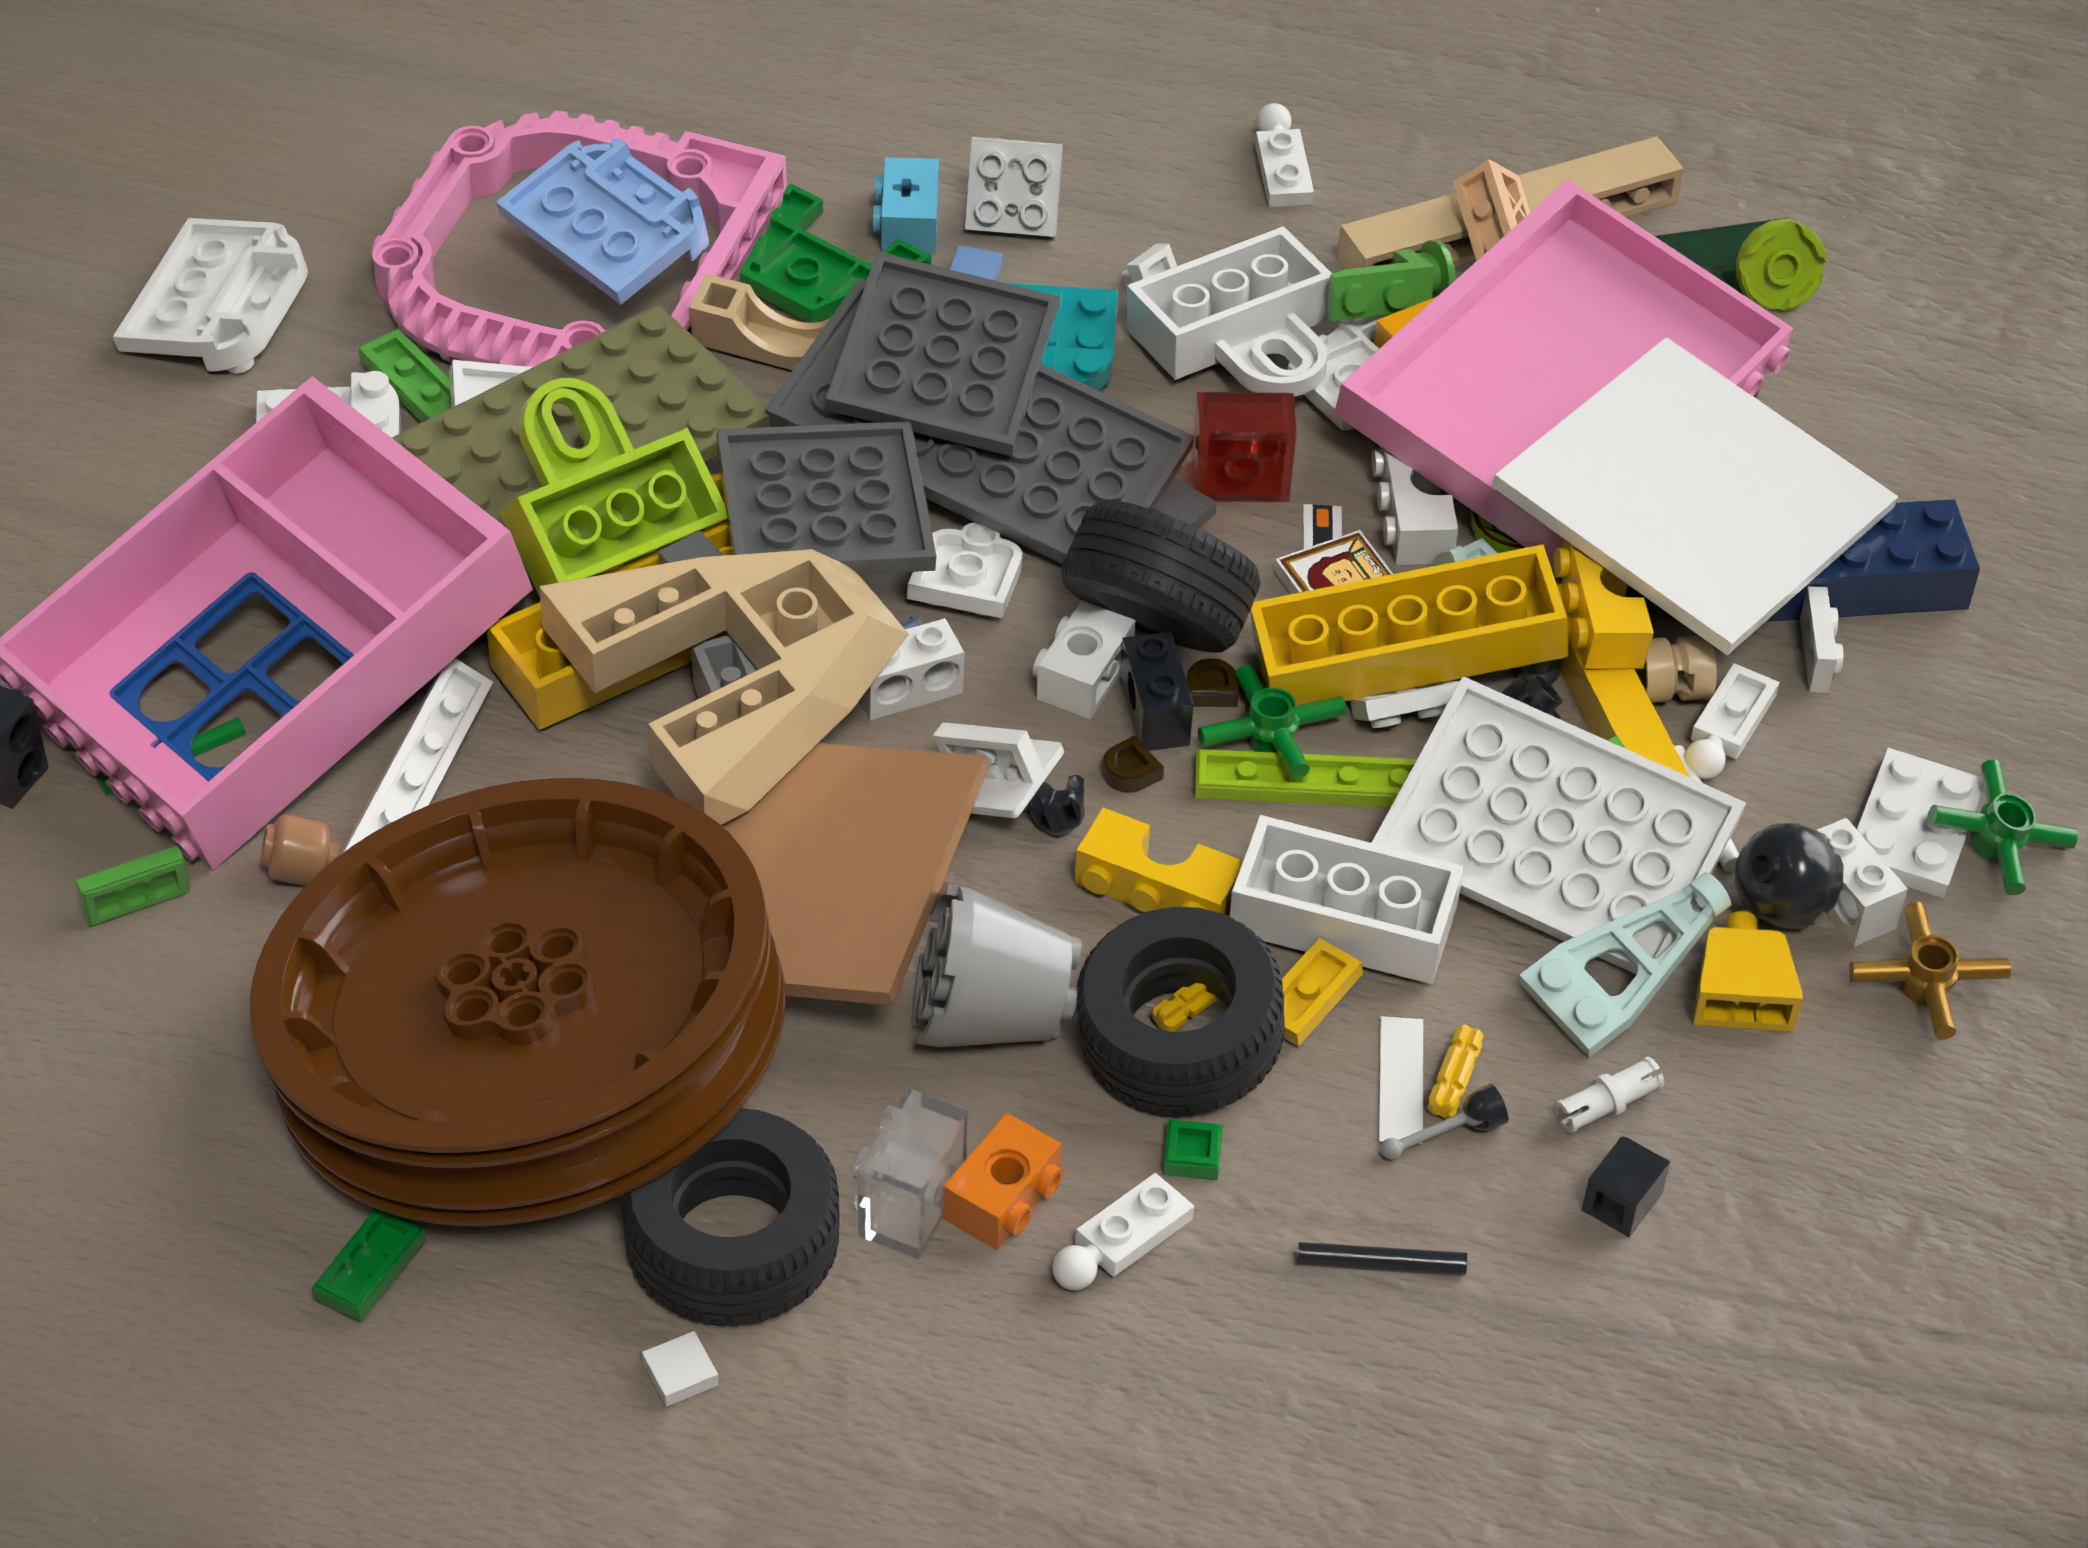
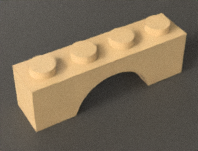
[689,273,837,370]

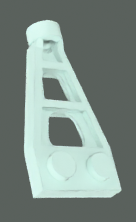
[1519,872,1731,1058]

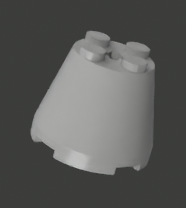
[912,883,1082,1048]

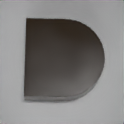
[1187,658,1239,707]
[1102,736,1164,793]

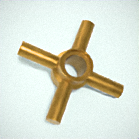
[1849,902,2011,1040]

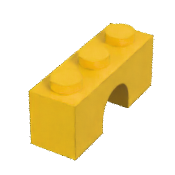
[1553,539,1654,669]
[1075,807,1243,917]

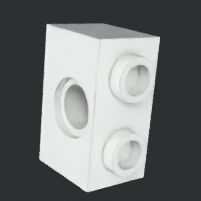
[1033,600,1136,720]

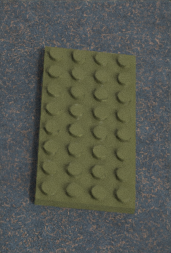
[392,305,774,526]

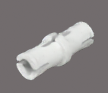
[1554,1057,1664,1134]

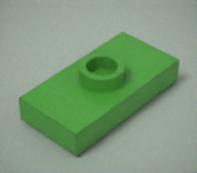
[75,845,190,927]

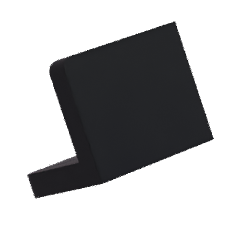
[1581,1136,1670,1238]

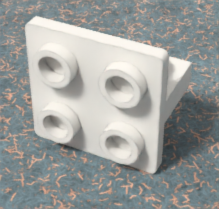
[933,722,1064,818]

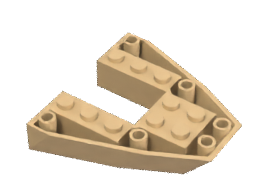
[540,549,909,825]

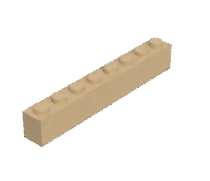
[1337,136,1684,269]

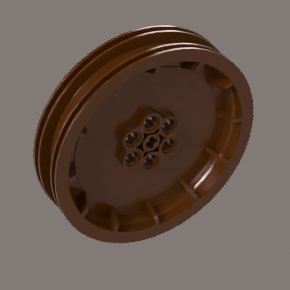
[250,778,786,1226]

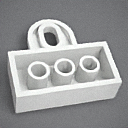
[1126,226,1332,398]

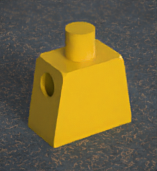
[1692,911,1803,1032]

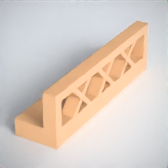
[1452,159,1530,261]

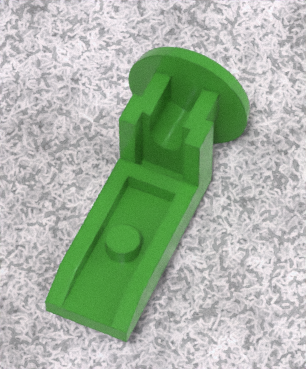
[1327,240,1456,322]

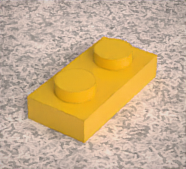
[1282,937,1363,1047]

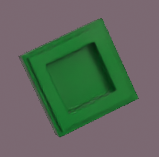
[1163,1119,1223,1180]

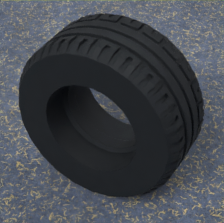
[1061,500,1261,653]
[1076,907,1285,1116]
[623,1108,840,1326]

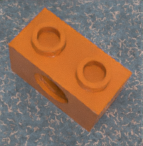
[942,1113,1064,1251]

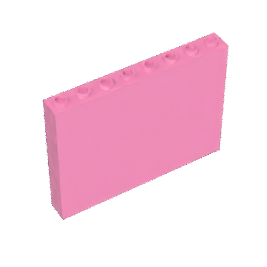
[1334,179,1794,566]

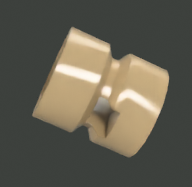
[1635,635,1717,703]

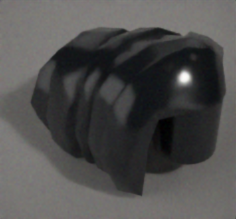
[1029,775,1085,837]

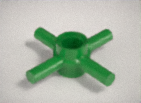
[1197,665,1346,779]
[1928,759,2078,895]

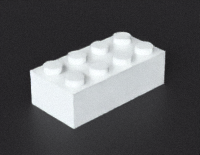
[1230,815,1464,985]

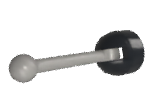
[1380,1083,1509,1160]

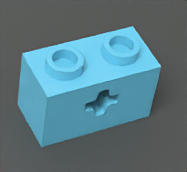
[873,157,939,253]

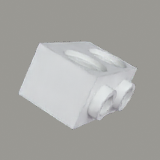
[859,618,965,720]
[1816,818,1908,947]

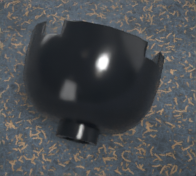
[1735,823,1844,929]

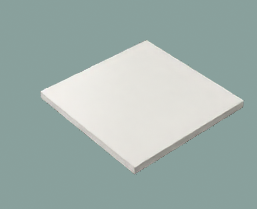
[1491,337,1898,655]

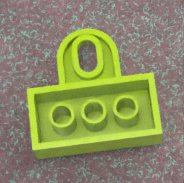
[499,378,727,597]

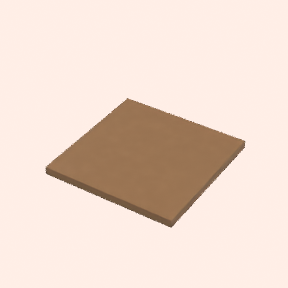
[670,743,989,1006]

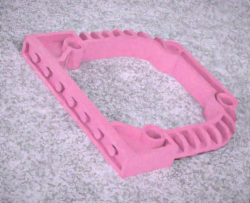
[371,111,787,367]

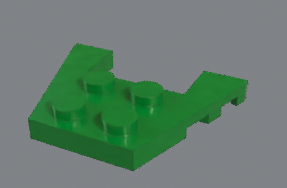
[740,183,931,323]

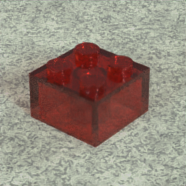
[1192,392,1297,502]

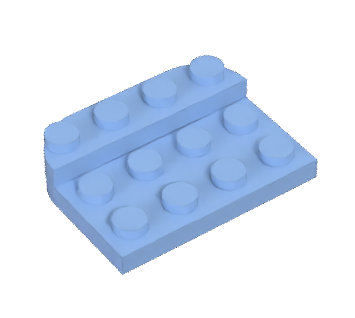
[496,137,709,305]

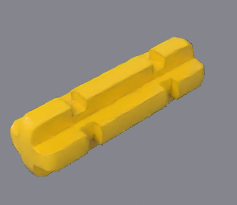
[1151,983,1219,1032]
[1427,1024,1484,1119]

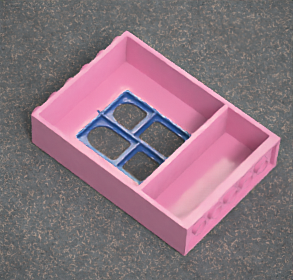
[0,376,533,870]

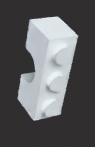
[1372,446,1458,565]

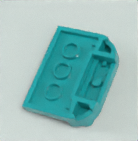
[1003,282,1118,391]

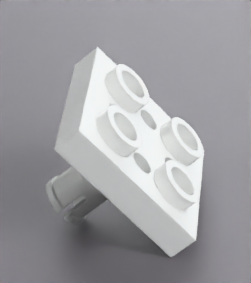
[965,137,1063,237]

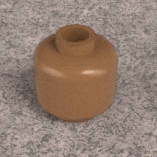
[260,814,340,886]

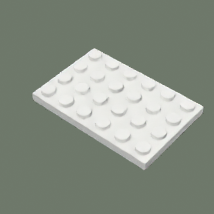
[1372,676,1746,974]

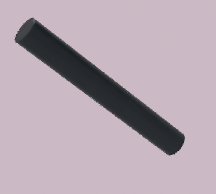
[1297,1242,1467,1275]

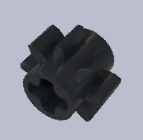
[1501,674,1562,719]

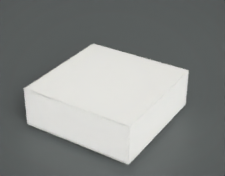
[642,1331,719,1407]

